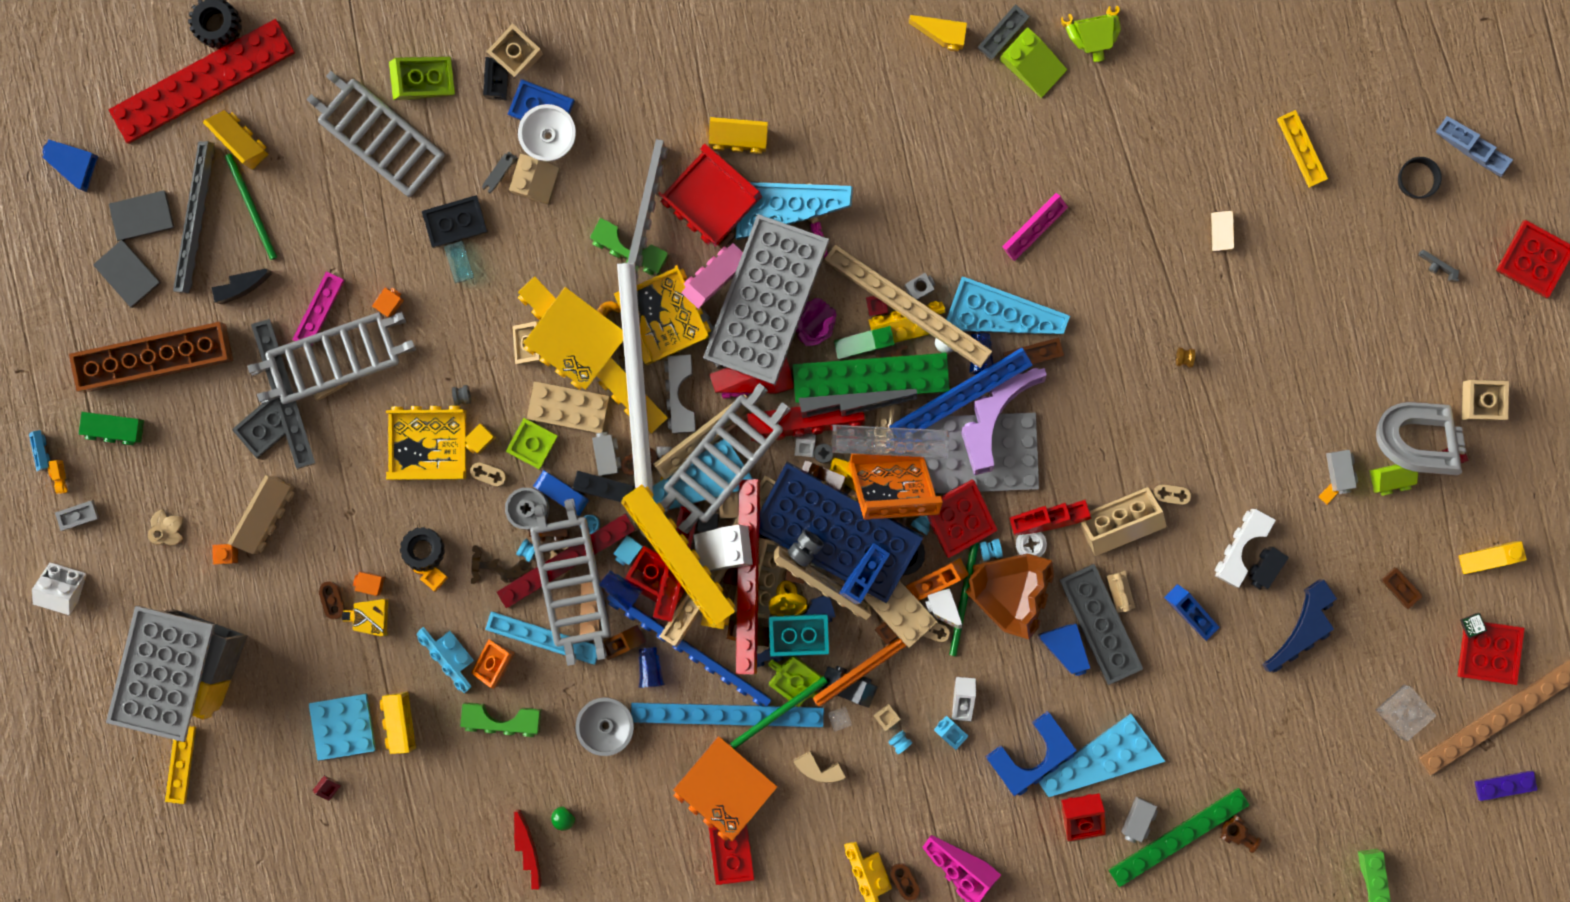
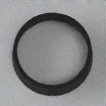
[1398,157,1442,199]

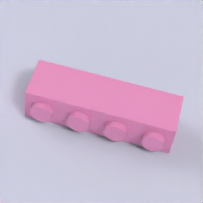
[682,243,743,309]

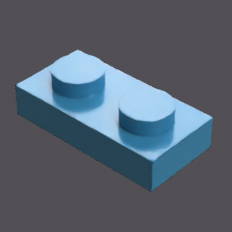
[29,430,50,471]

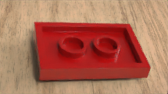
[708,824,754,885]

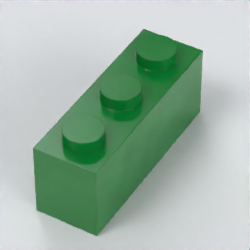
[78,412,144,446]

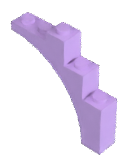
[961,368,1047,476]

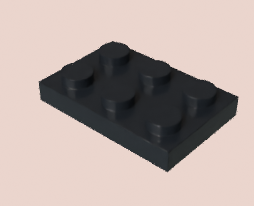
[422,195,488,248]

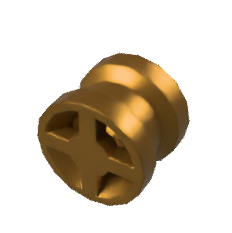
[1176,347,1195,368]

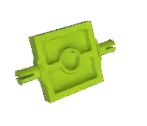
[768,655,823,707]

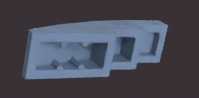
[1436,116,1513,177]

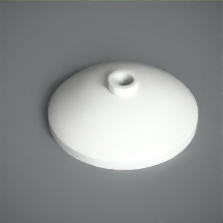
[518,104,576,162]

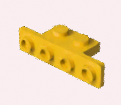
[868,301,946,343]
[844,842,892,902]

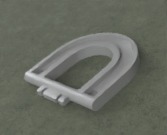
[1376,402,1466,475]

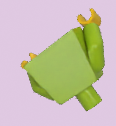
[1061,6,1121,62]

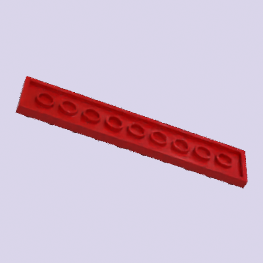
[108,18,295,144]

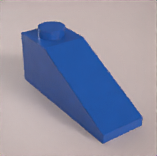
[839,543,890,604]
[1164,584,1220,641]

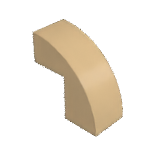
[793,751,846,782]

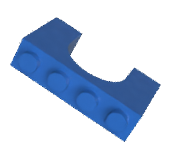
[985,711,1077,796]

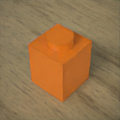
[372,288,404,318]
[212,544,238,564]
[353,571,385,596]

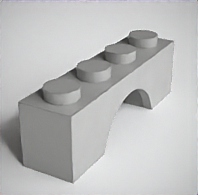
[664,355,696,434]

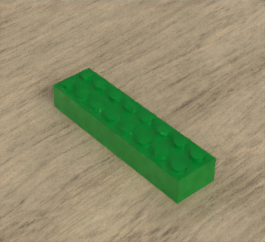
[793,353,949,403]

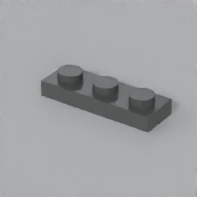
[977,4,1030,61]

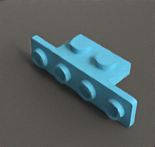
[416,627,474,693]

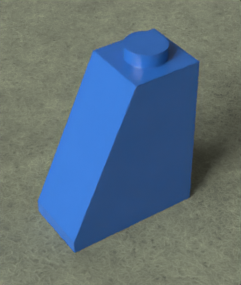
[42,139,98,192]
[1037,623,1090,676]

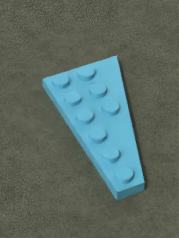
[736,182,853,240]
[946,276,1070,334]
[653,439,753,510]
[1039,714,1165,797]

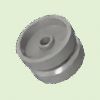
[505,488,550,529]

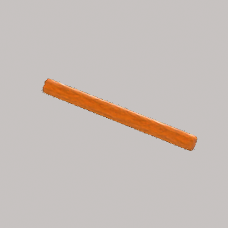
[813,638,906,706]

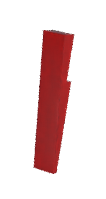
[652,506,697,622]

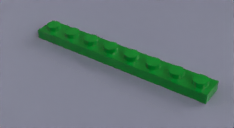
[1108,788,1249,887]

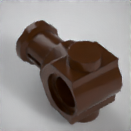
[1220,815,1262,853]

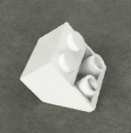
[32,563,86,615]

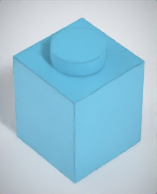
[613,535,644,566]

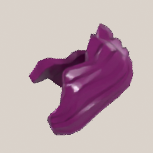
[796,297,836,346]

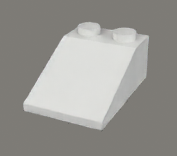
[694,525,753,571]

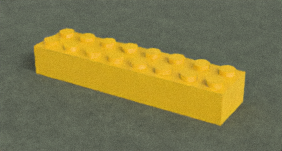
[621,484,735,628]

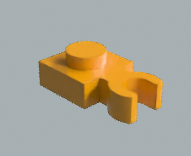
[48,460,68,494]
[413,567,448,593]

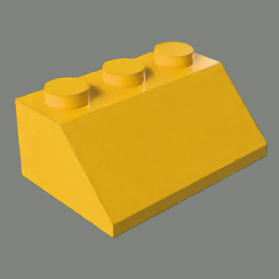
[203,110,269,170]
[709,117,768,154]
[380,691,416,754]

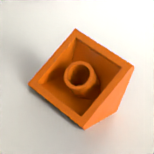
[471,639,515,689]

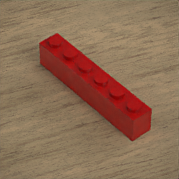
[747,406,865,443]

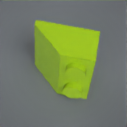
[1369,464,1418,495]

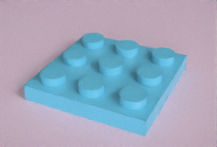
[309,694,376,761]

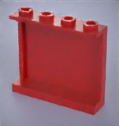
[658,143,762,247]

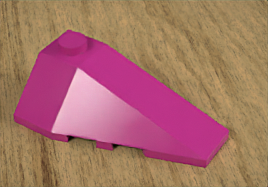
[922,835,1001,902]

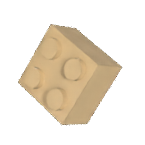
[1462,380,1509,421]

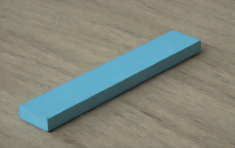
[485,611,597,665]

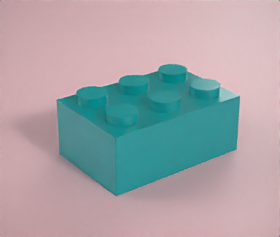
[769,614,829,656]

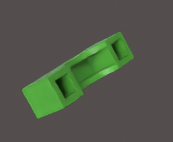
[590,218,669,276]
[460,702,542,737]
[1358,849,1391,902]

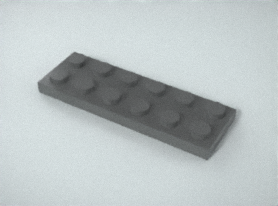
[1059,564,1143,685]

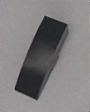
[211,268,272,304]

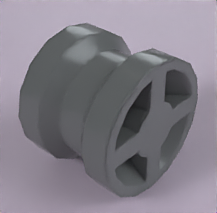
[452,385,471,406]
[814,444,833,463]

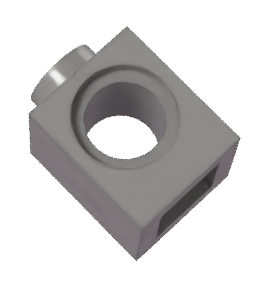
[904,273,935,300]

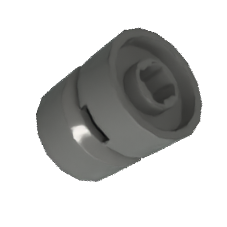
[787,530,824,567]

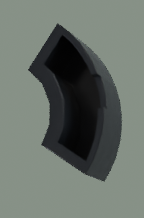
[821,666,878,708]

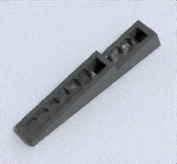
[799,389,917,418]

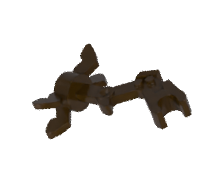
[471,545,531,584]

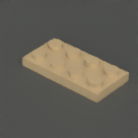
[527,381,610,433]
[864,580,938,648]

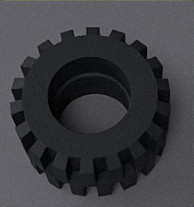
[188,0,242,49]

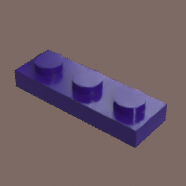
[1474,771,1537,801]

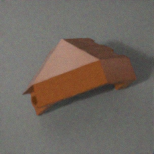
[965,554,1054,639]

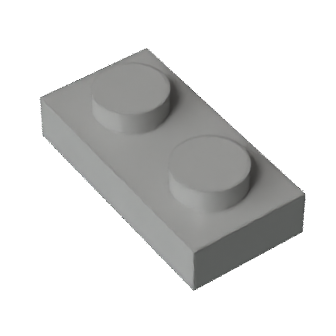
[55,501,100,531]

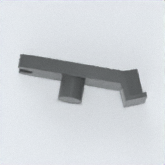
[482,152,518,194]
[1418,250,1459,282]

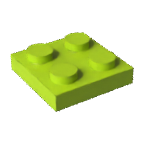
[506,418,558,470]

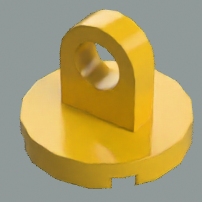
[768,581,807,616]

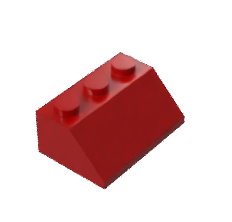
[623,546,685,608]

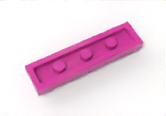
[1002,193,1068,261]
[292,271,345,346]

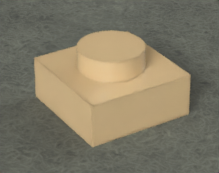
[873,704,901,731]

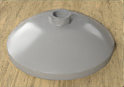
[576,697,634,756]

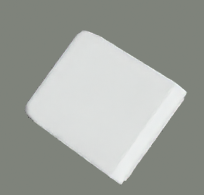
[795,433,816,457]

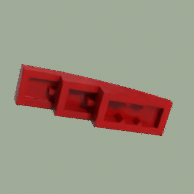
[1009,500,1092,536]
[514,809,541,890]

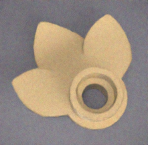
[148,509,183,546]

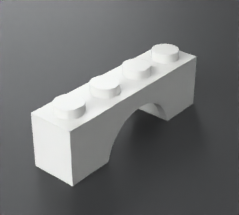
[1215,509,1275,588]

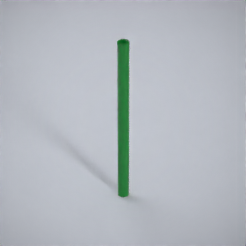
[225,153,278,260]
[949,543,979,656]
[730,676,828,749]

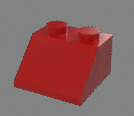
[1061,793,1106,842]

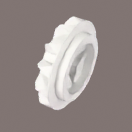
[1016,532,1047,557]

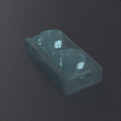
[444,241,474,284]

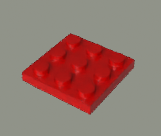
[1496,220,1570,298]
[927,479,998,558]
[1457,622,1525,685]

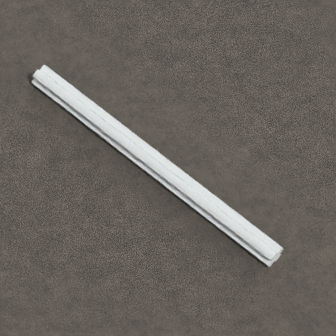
[617,262,653,493]

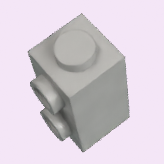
[592,432,621,476]
[1326,450,1358,494]
[1121,797,1158,843]

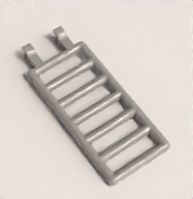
[306,71,445,197]

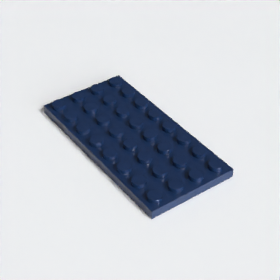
[759,461,924,604]

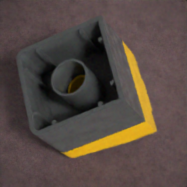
[161,609,248,720]

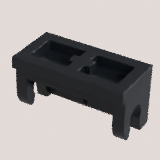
[483,57,508,100]

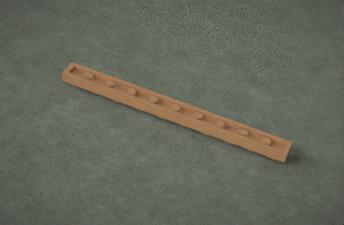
[1419,659,1570,775]

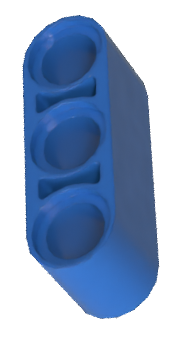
[533,470,590,516]

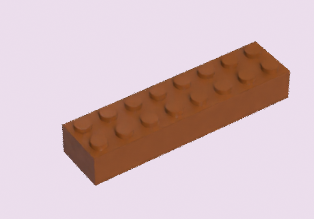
[69,322,233,393]

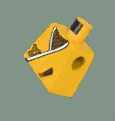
[342,599,388,636]

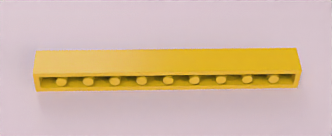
[518,276,668,433]

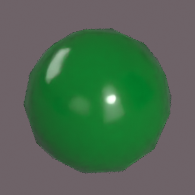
[551,806,575,831]

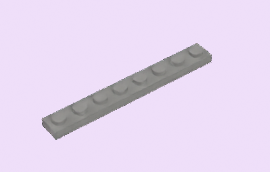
[628,139,668,285]

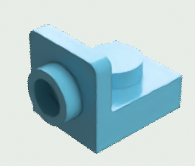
[934,716,968,750]

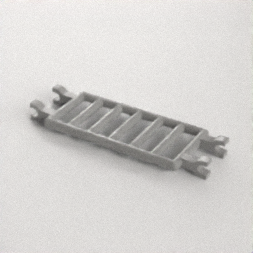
[247,312,416,404]
[660,383,791,534]
[530,498,611,666]

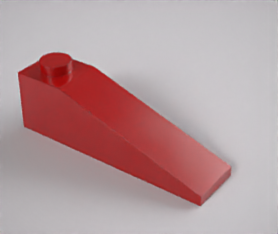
[709,358,794,394]

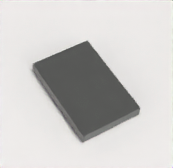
[109,190,175,241]
[93,240,161,308]
[232,399,286,459]

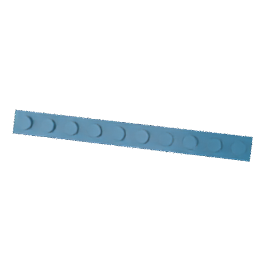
[631,702,824,727]

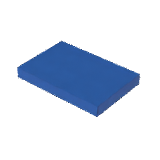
[507,79,575,120]

